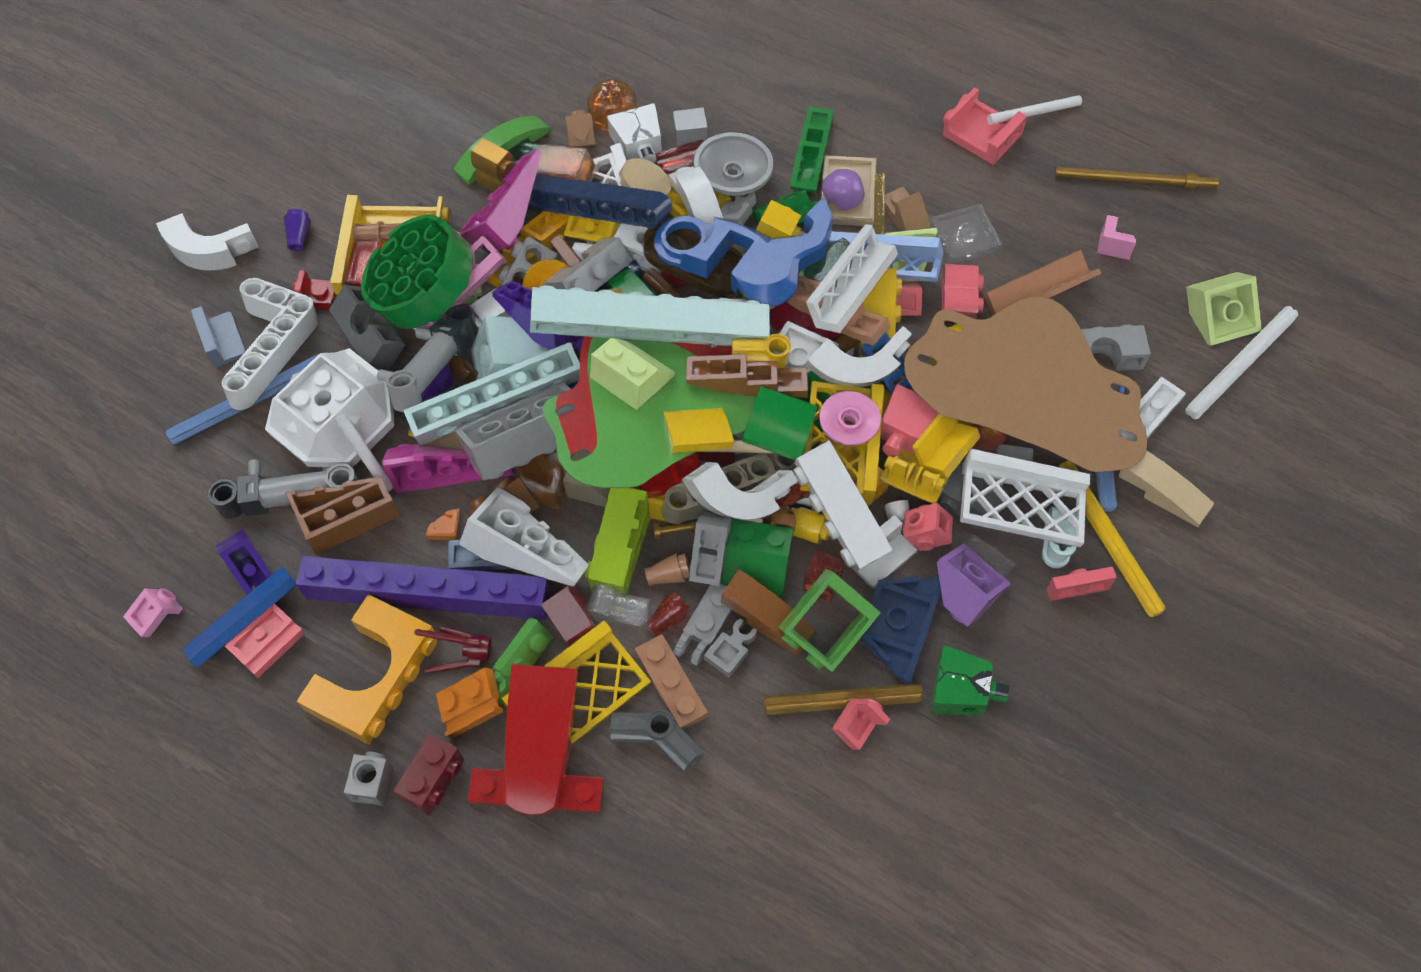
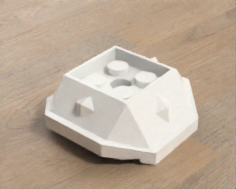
[265,348,394,467]

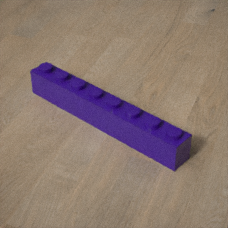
[295,556,551,620]

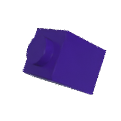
[216,529,272,595]

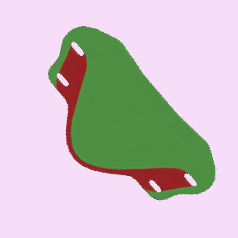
[542,336,757,488]

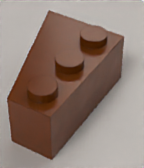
[285,477,400,555]

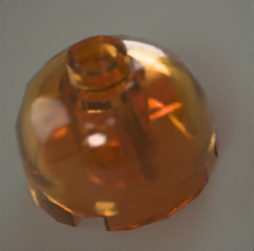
[587,79,638,131]

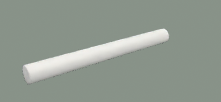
[987,95,1082,125]

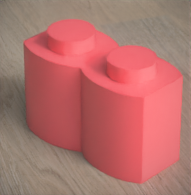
[941,264,984,322]

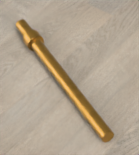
[1055,166,1219,190]

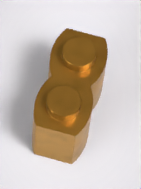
[471,138,514,192]

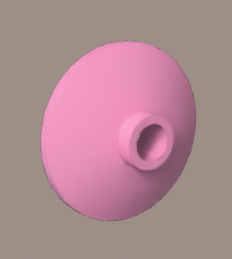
[819,391,881,446]

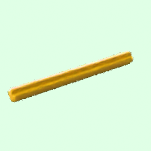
[1059,460,1165,617]

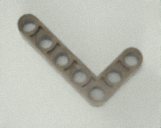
[661,452,797,524]

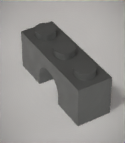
[329,285,405,369]

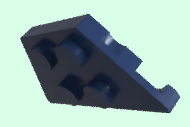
[859,574,941,684]

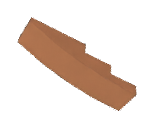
[787,275,891,346]

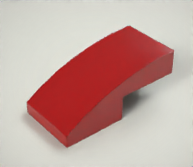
[639,453,700,498]

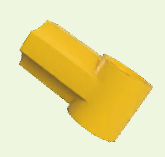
[732,333,791,368]

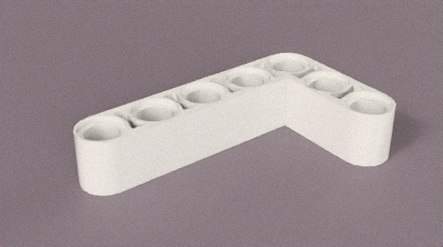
[222,278,318,410]

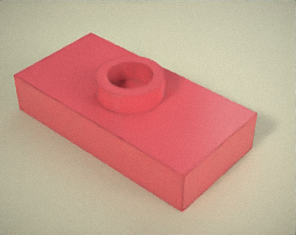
[1046,566,1117,601]

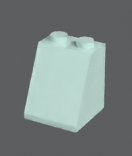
[471,316,549,380]

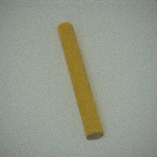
[874,173,885,235]

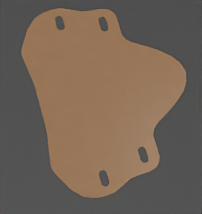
[904,296,1147,472]

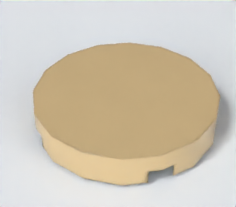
[619,158,671,196]

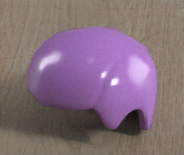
[822,169,865,210]

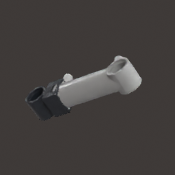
[377,305,478,412]
[207,459,359,518]

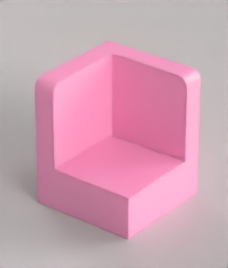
[1097,215,1136,260]

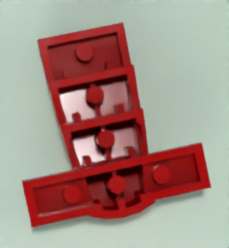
[467,664,604,816]

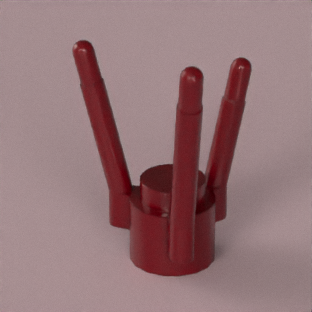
[414,626,491,674]

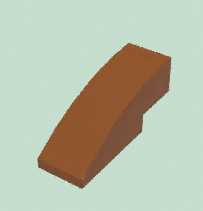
[721,570,815,657]

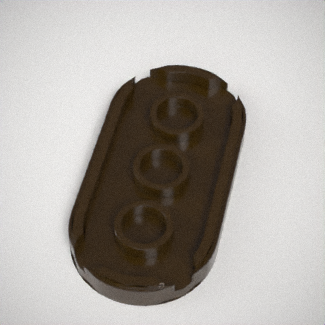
[642,221,743,296]

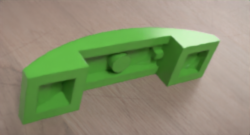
[453,116,551,185]

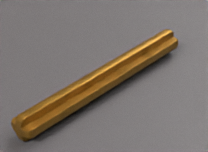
[764,683,923,715]

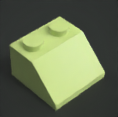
[1186,272,1262,346]
[590,338,675,410]

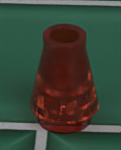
[645,591,691,636]

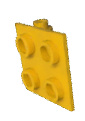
[879,450,950,504]

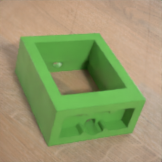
[778,569,881,672]

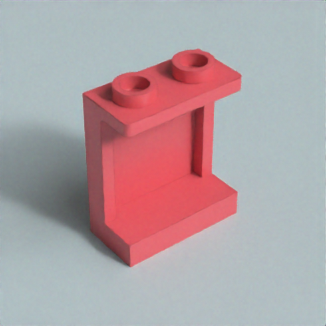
[942,87,1027,165]

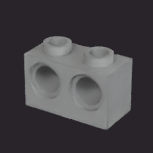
[497,237,557,288]
[689,511,732,586]

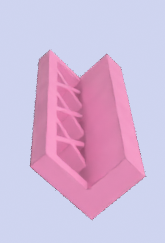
[413,236,507,330]

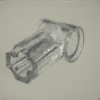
[587,583,651,627]

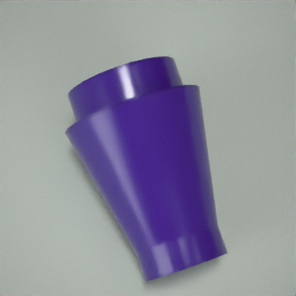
[283,209,311,251]

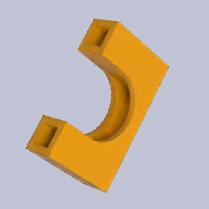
[296,594,437,745]

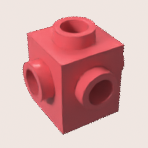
[903,503,953,551]

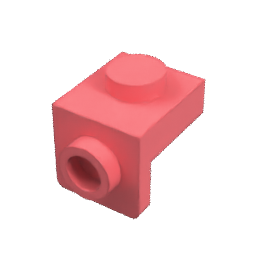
[832,698,890,750]

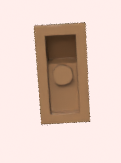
[880,187,931,231]

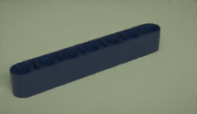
[527,174,672,228]

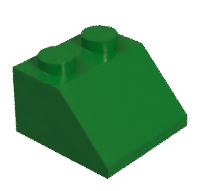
[722,518,794,599]

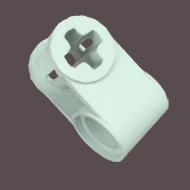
[1042,506,1077,569]

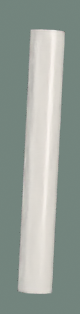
[335,413,393,491]

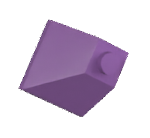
[937,544,1011,627]

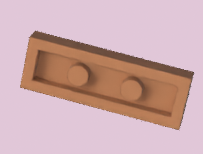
[635,634,708,730]

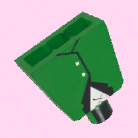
[930,645,1009,716]

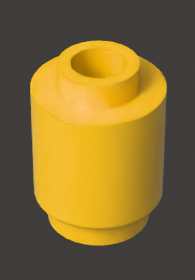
[791,507,829,544]

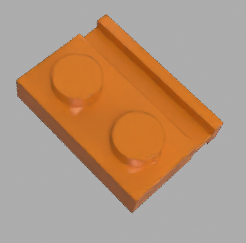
[436,667,503,738]

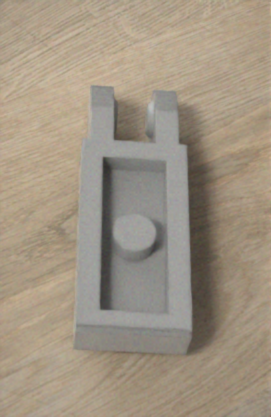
[673,583,733,666]

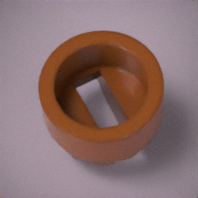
[771,508,796,532]

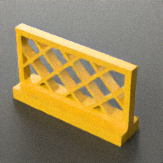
[800,381,884,505]
[501,620,651,746]

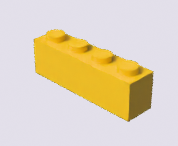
[858,268,902,386]

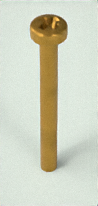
[653,522,732,539]

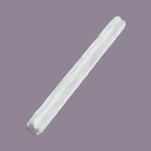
[1185,306,1298,419]

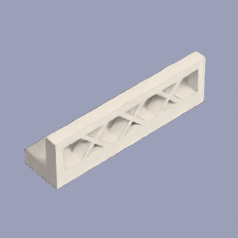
[806,224,898,333]

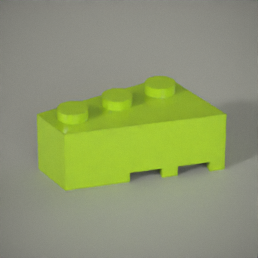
[585,487,651,599]

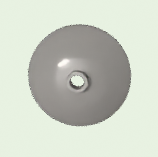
[694,132,773,196]

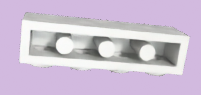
[793,440,893,571]

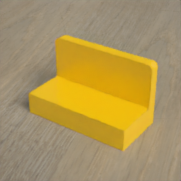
[913,414,981,479]

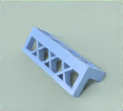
[830,232,944,282]

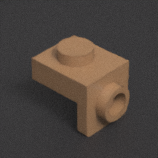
[565,110,596,149]

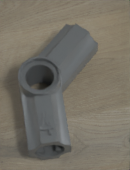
[610,709,704,773]

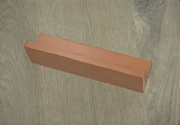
[983,250,1101,316]

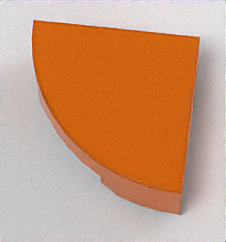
[426,509,461,540]

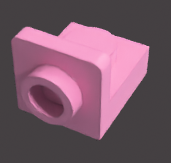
[123,588,183,637]

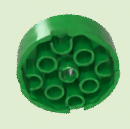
[361,215,473,329]

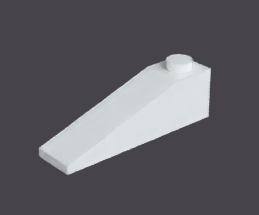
[459,487,589,587]

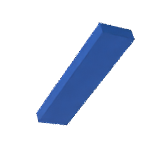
[183,566,296,668]

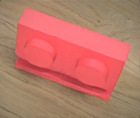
[225,604,305,678]

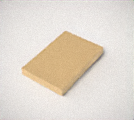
[821,155,877,226]

